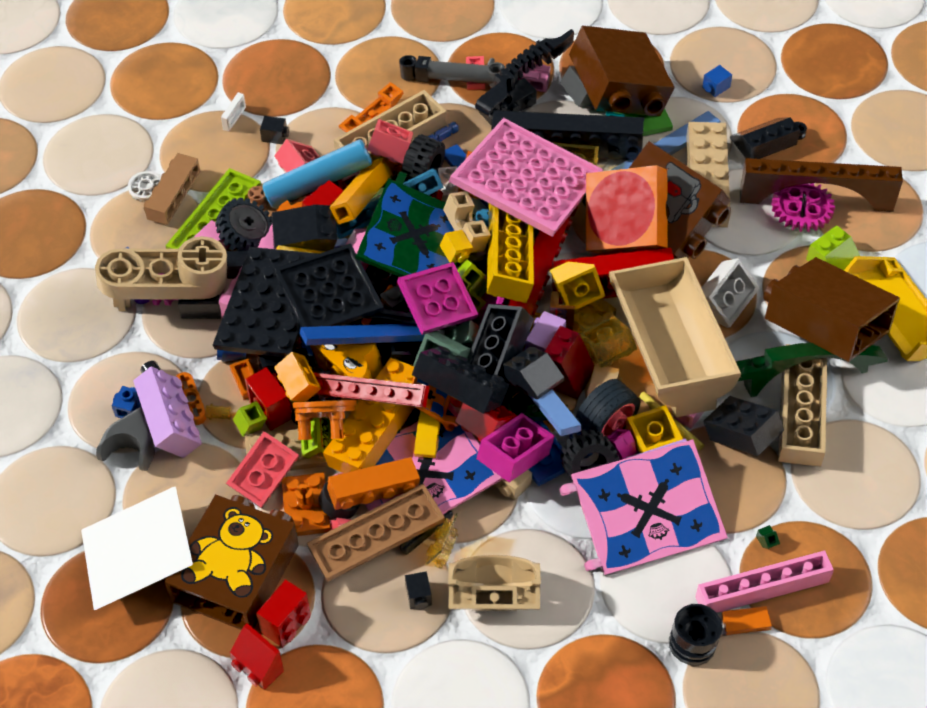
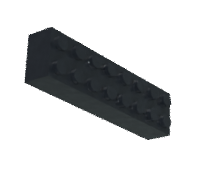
[491,110,644,160]

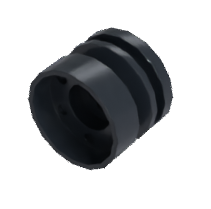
[669,604,723,665]

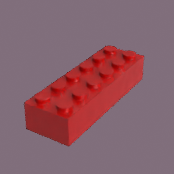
[551,247,674,304]

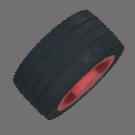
[575,379,641,437]

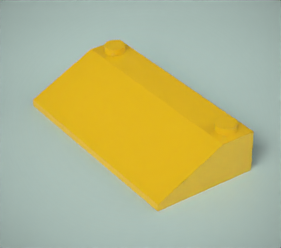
[844,256,927,361]

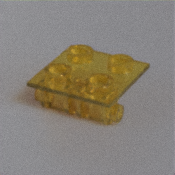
[425,513,458,569]

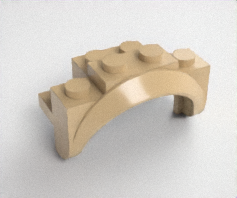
[448,555,541,611]

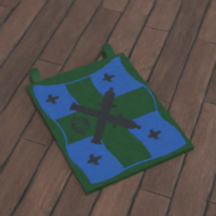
[355,171,475,277]

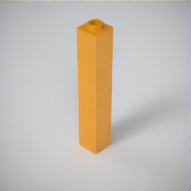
[330,157,392,225]

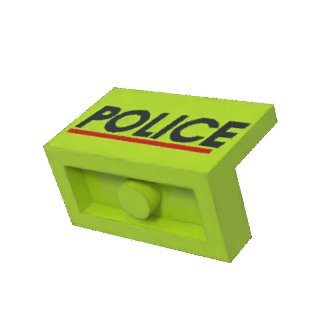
[301,417,332,459]

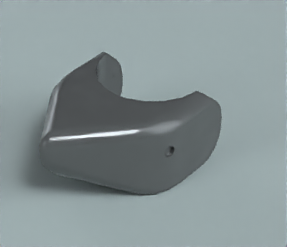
[96,408,155,471]

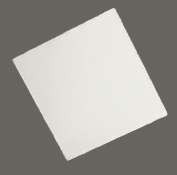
[82,486,193,610]

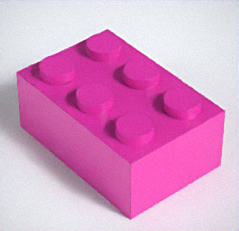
[476,413,555,483]

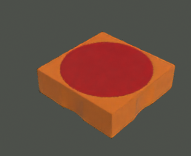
[586,165,668,254]

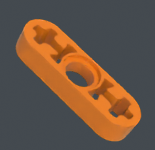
[176,372,207,425]

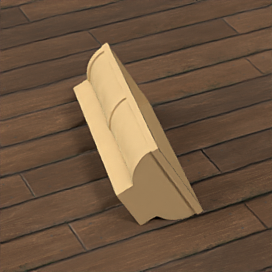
[609,257,741,418]

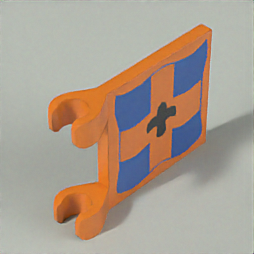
[412,377,461,431]

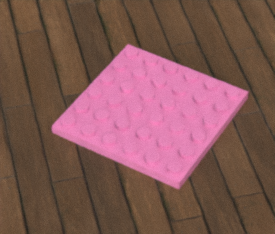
[449,118,603,237]

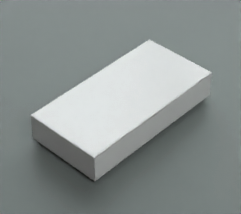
[221,92,246,132]

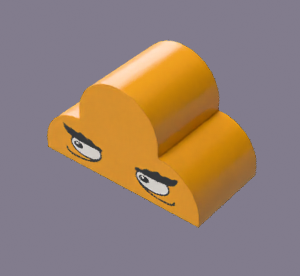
[310,343,384,402]

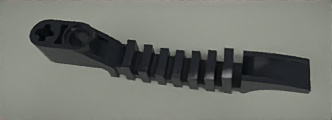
[475,29,574,119]

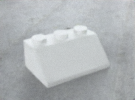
[701,258,759,328]

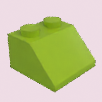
[806,225,860,270]

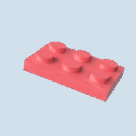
[226,431,300,509]

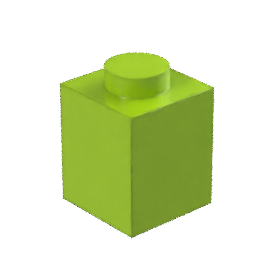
[233,401,267,437]

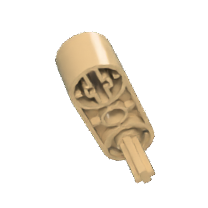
[95,236,227,312]

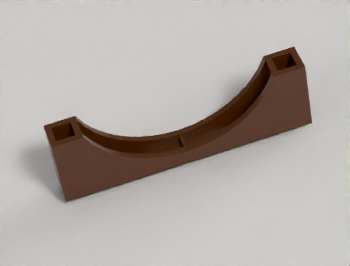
[740,158,903,212]

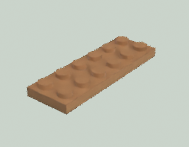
[307,483,445,582]

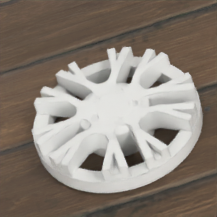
[128,171,161,202]

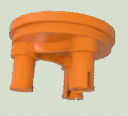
[293,400,357,440]

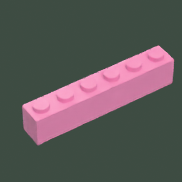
[696,551,834,613]

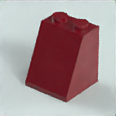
[544,325,595,400]

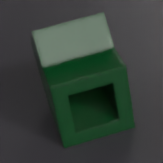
[756,525,780,549]

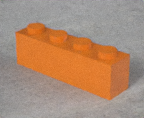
[327,457,420,510]

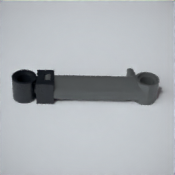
[399,55,505,88]

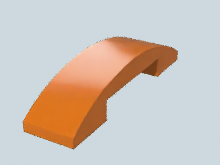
[339,82,404,133]

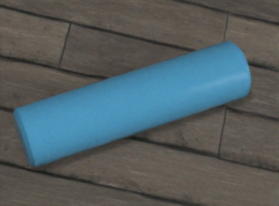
[262,139,373,209]

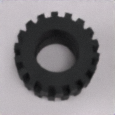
[402,134,445,180]
[560,430,619,481]

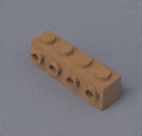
[144,153,200,225]

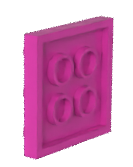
[397,262,479,335]

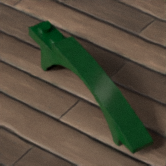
[736,343,888,397]

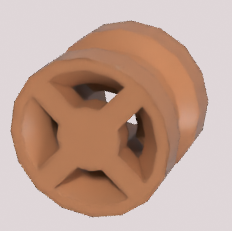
[248,186,268,208]

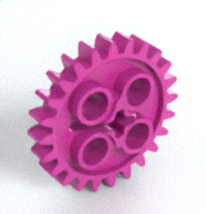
[771,183,835,232]

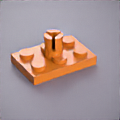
[282,472,330,536]

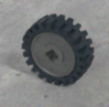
[215,198,272,251]

